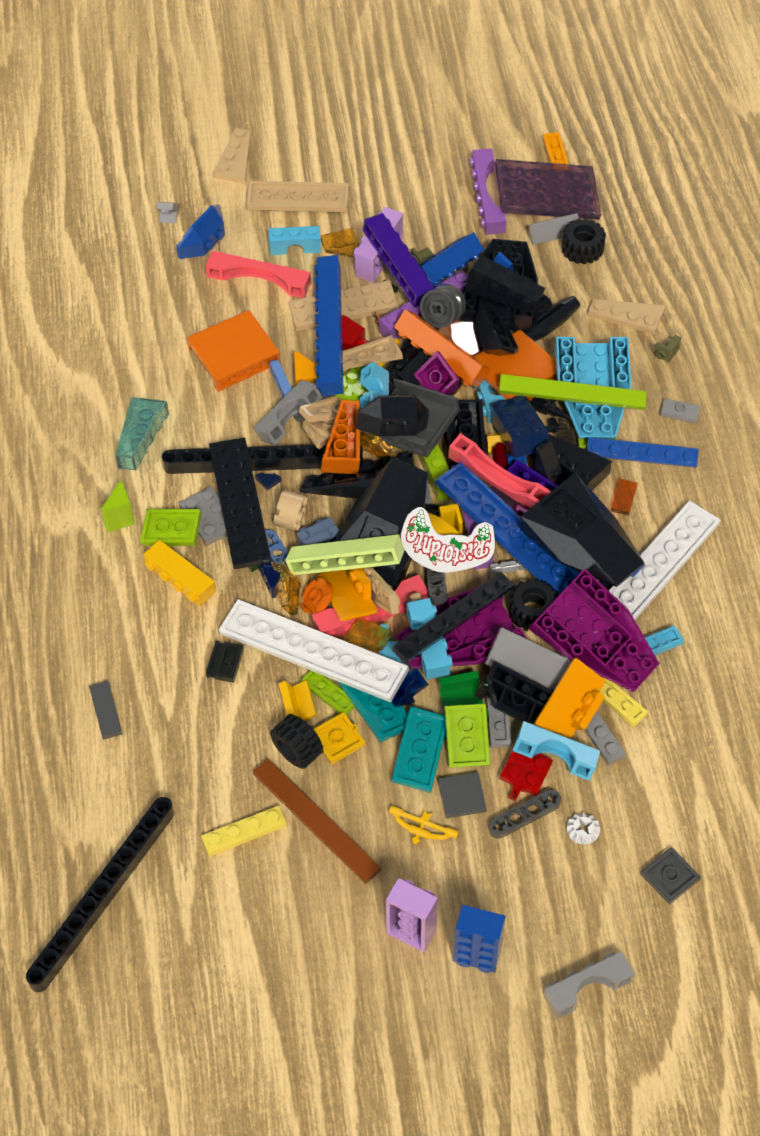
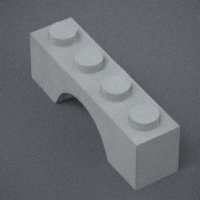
[254,380,323,446]
[544,951,635,1019]

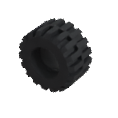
[561,218,606,264]
[508,579,557,632]
[270,714,323,769]

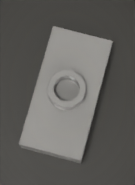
[660,398,700,424]

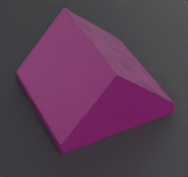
[414,351,460,395]

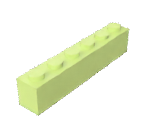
[285,534,404,576]

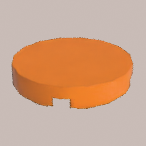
[301,578,333,616]

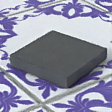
[438,772,487,819]
[640,847,701,905]

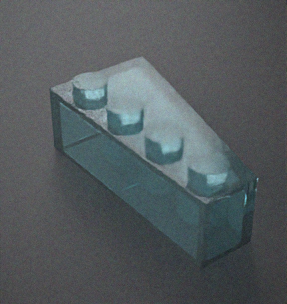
[115,397,169,470]

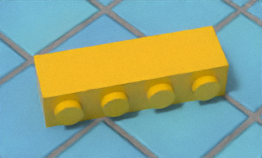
[143,540,216,606]

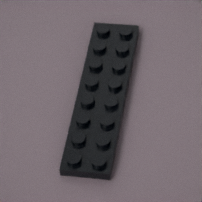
[209,437,272,569]

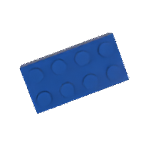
[419,232,484,287]
[453,905,506,973]

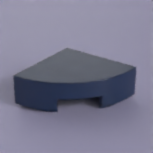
[255,473,282,491]

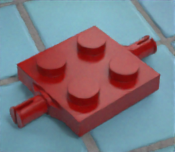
[499,751,553,801]

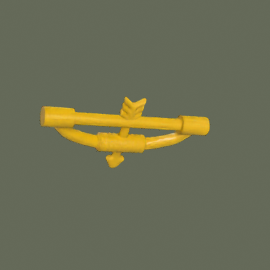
[389,805,459,844]

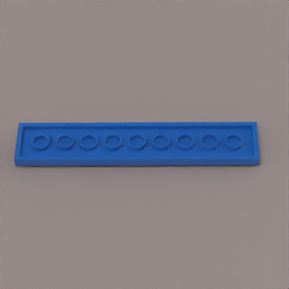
[435,462,581,597]

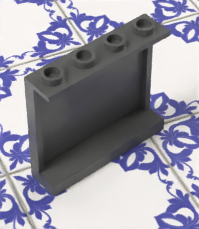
[363,378,460,458]

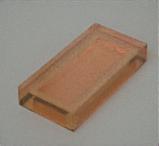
[611,478,638,516]

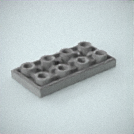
[484,627,572,691]

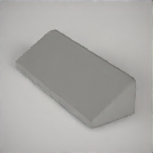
[528,213,579,245]

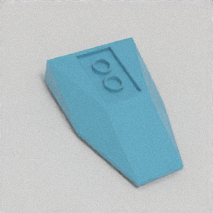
[554,337,631,439]

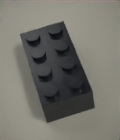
[446,399,487,470]

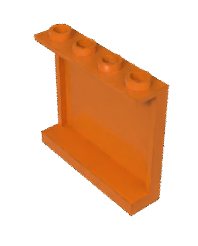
[187,310,281,392]
[474,330,557,400]

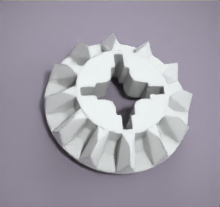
[567,812,601,845]

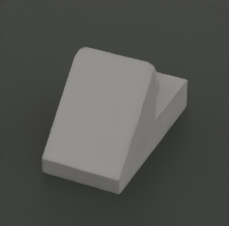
[156,202,180,224]

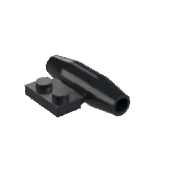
[523,294,580,342]

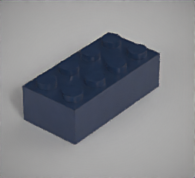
[490,396,549,458]

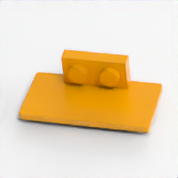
[317,568,377,621]
[534,658,605,739]

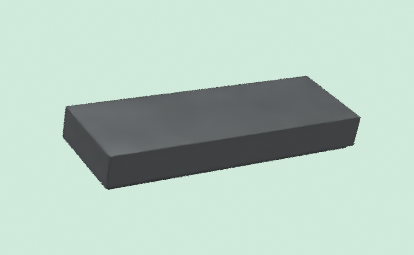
[89,681,123,740]

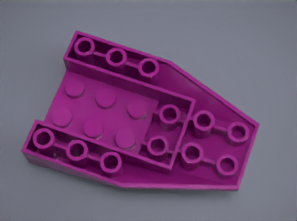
[528,569,660,692]
[396,586,526,670]

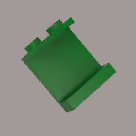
[438,671,489,722]

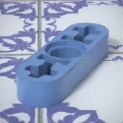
[269,359,292,398]
[265,530,291,577]

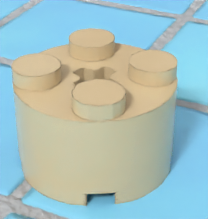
[273,489,309,532]

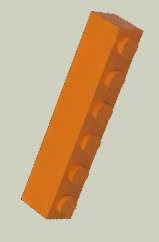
[394,309,490,387]

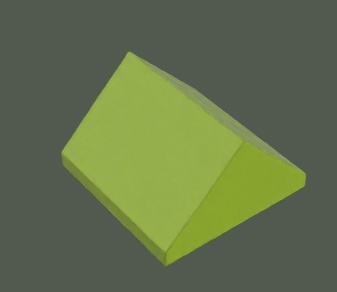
[101,481,135,532]

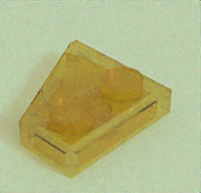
[321,228,360,257]
[360,431,394,458]
[275,563,301,616]
[343,617,392,651]

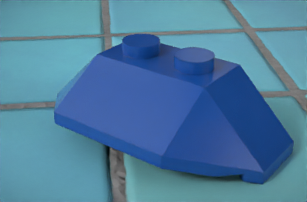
[177,204,225,259]

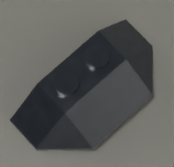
[474,301,520,356]
[355,395,429,436]
[486,661,553,724]

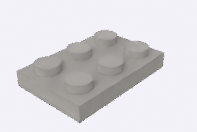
[179,487,227,546]

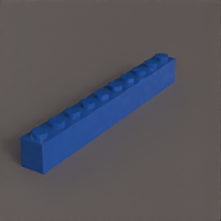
[315,255,344,396]

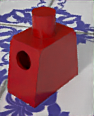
[342,315,370,351]

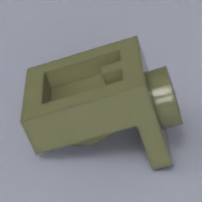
[411,247,434,265]
[654,335,681,363]

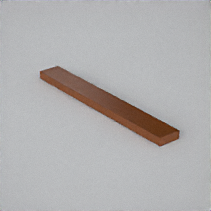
[253,759,381,884]

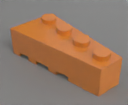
[321,400,360,474]

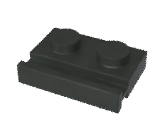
[206,641,244,683]

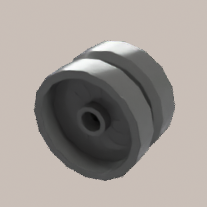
[420,284,466,328]

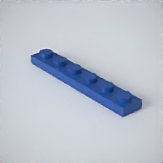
[586,437,699,468]

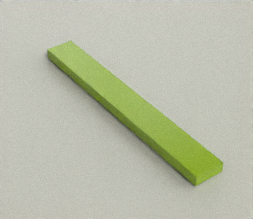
[499,374,647,410]

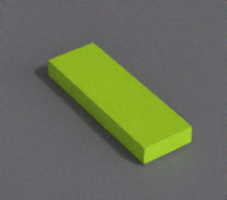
[300,670,355,716]

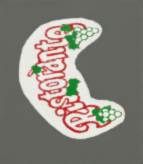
[401,507,495,573]

